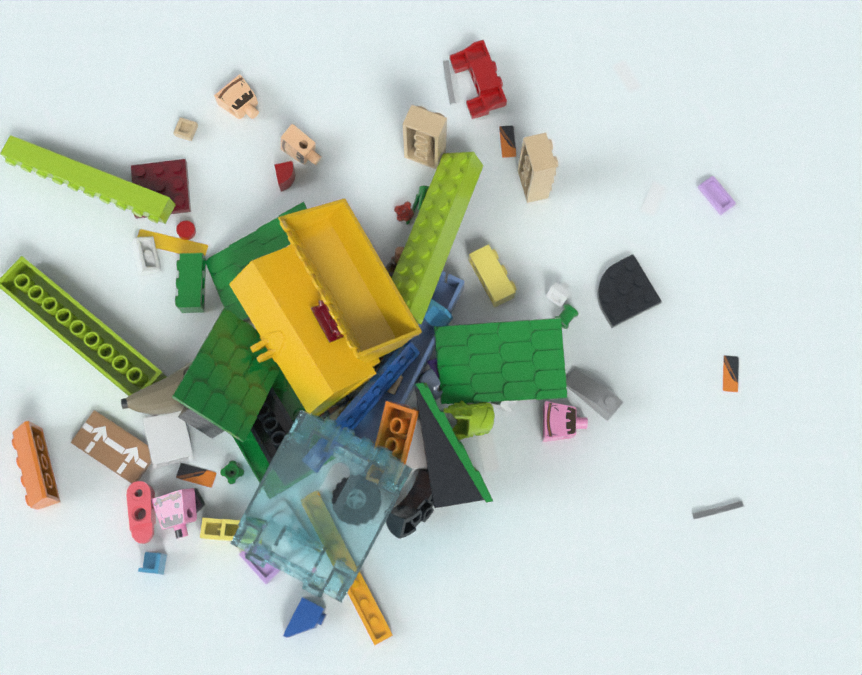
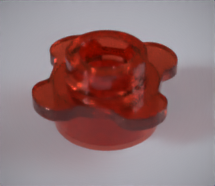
[394,201,414,222]

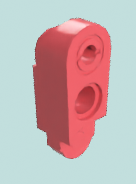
[126,481,156,544]

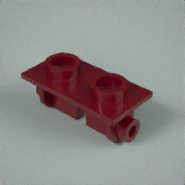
[311,300,344,343]

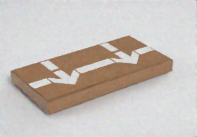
[70,410,152,484]

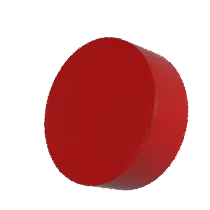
[176,220,196,240]

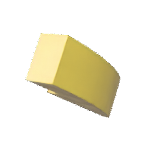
[200,517,263,543]

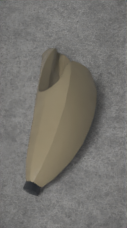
[121,361,192,415]

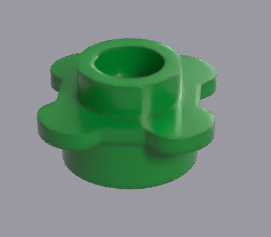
[220,460,244,484]

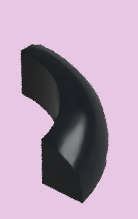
[385,469,434,539]

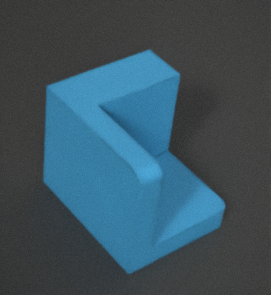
[424,299,453,327]
[138,552,167,575]

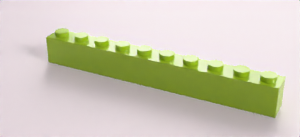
[0,135,175,224]

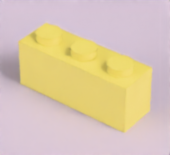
[468,244,517,308]

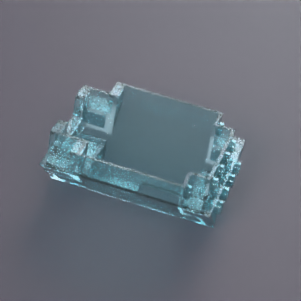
[230,410,412,603]

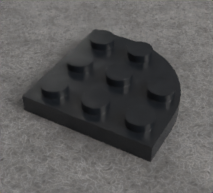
[597,254,662,328]

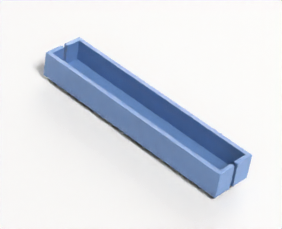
[346,271,465,453]

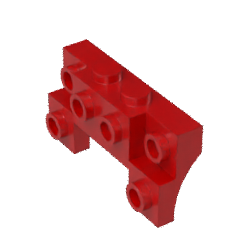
[449,40,507,119]

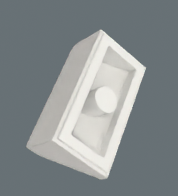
[132,236,161,276]

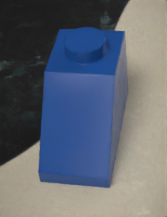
[283,597,327,638]

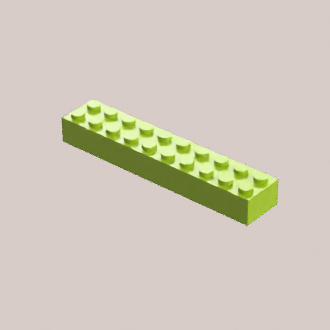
[391,152,484,325]
[0,256,167,396]

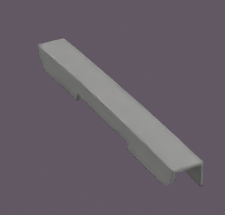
[443,60,456,105]
[692,501,744,519]

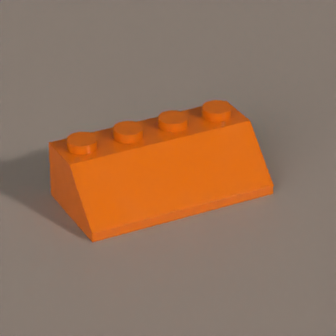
[366,401,419,491]
[12,421,60,510]

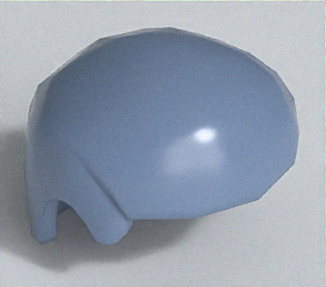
[419,368,443,400]

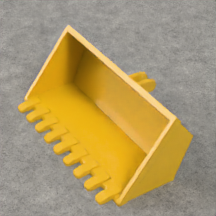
[278,198,422,364]
[229,244,380,417]

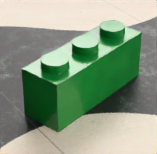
[175,253,206,313]

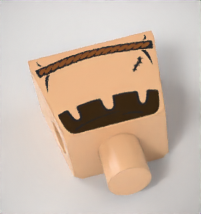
[214,74,259,119]
[281,124,322,165]

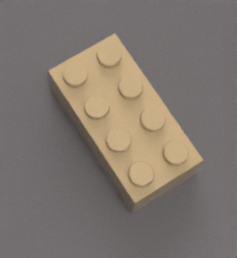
[403,105,447,169]
[517,133,558,203]

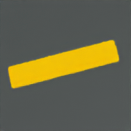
[137,229,208,256]

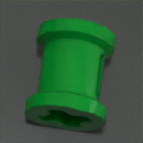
[555,304,579,329]

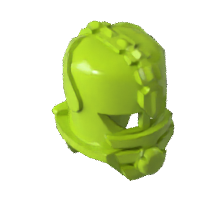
[443,401,495,440]

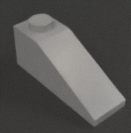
[566,369,623,421]

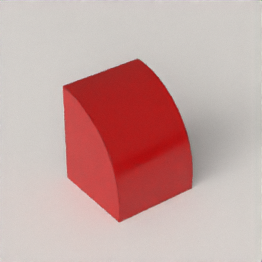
[274,161,296,192]

